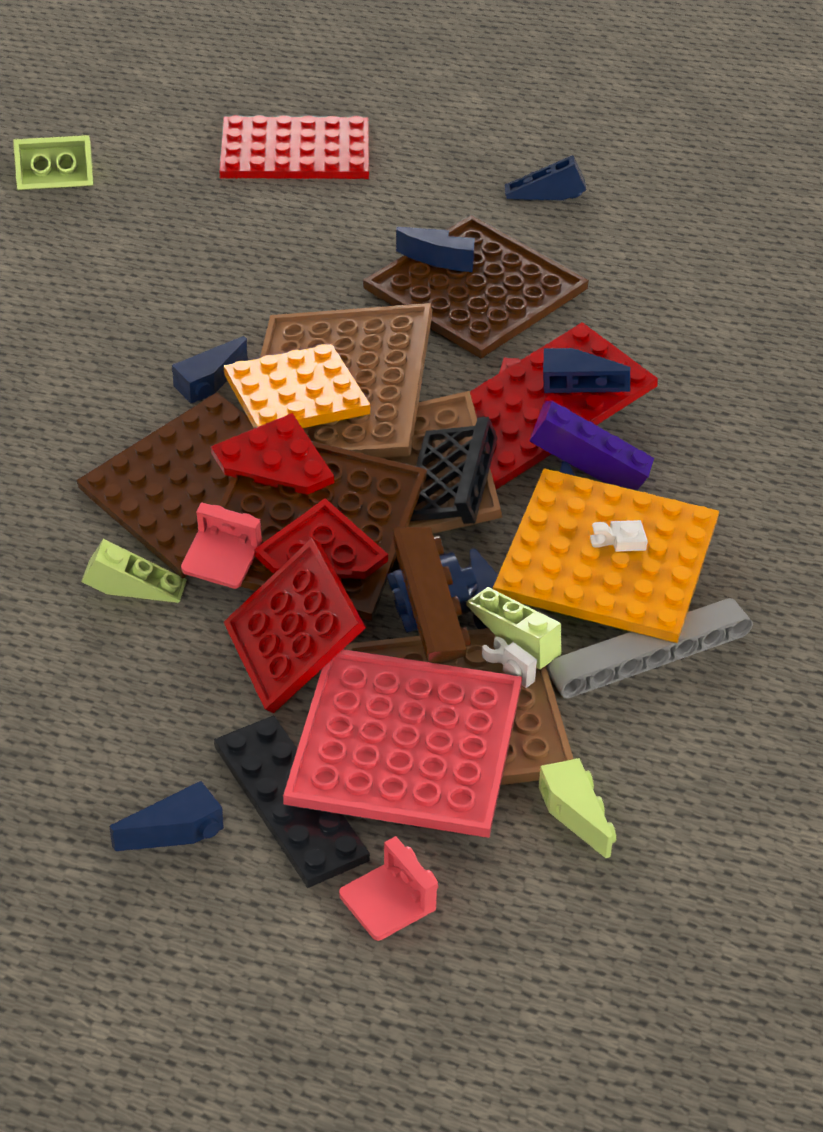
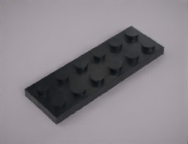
[214,715,370,888]

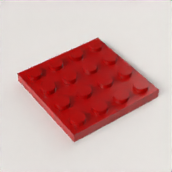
[224,538,366,713]

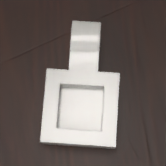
[590,520,648,552]
[482,636,537,688]

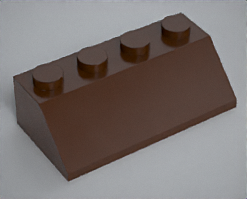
[393,527,471,664]

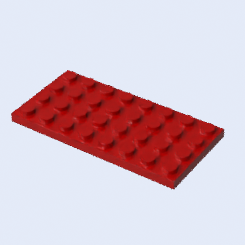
[470,322,658,490]

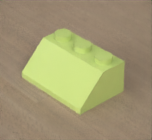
[13,135,93,190]

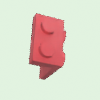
[181,502,262,589]
[339,836,438,941]

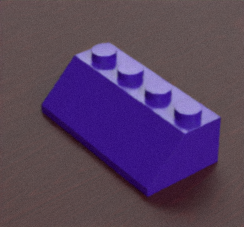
[530,401,654,491]

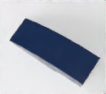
[396,226,475,272]

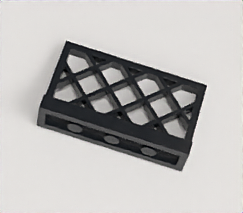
[410,417,498,524]

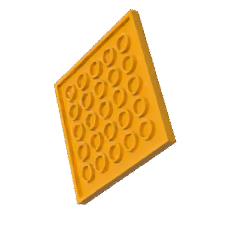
[493,468,719,643]

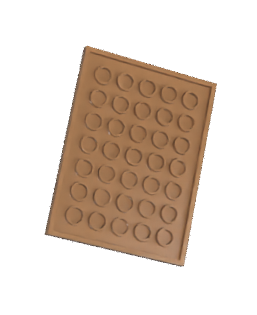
[260,303,432,458]

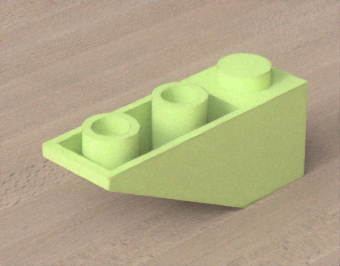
[81,539,187,603]
[466,587,561,670]
[539,758,616,858]

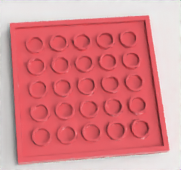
[283,649,522,838]

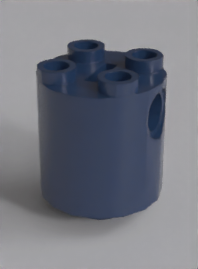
[386,552,478,633]

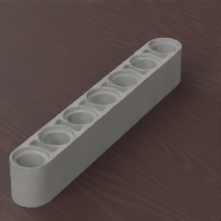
[547,598,753,699]

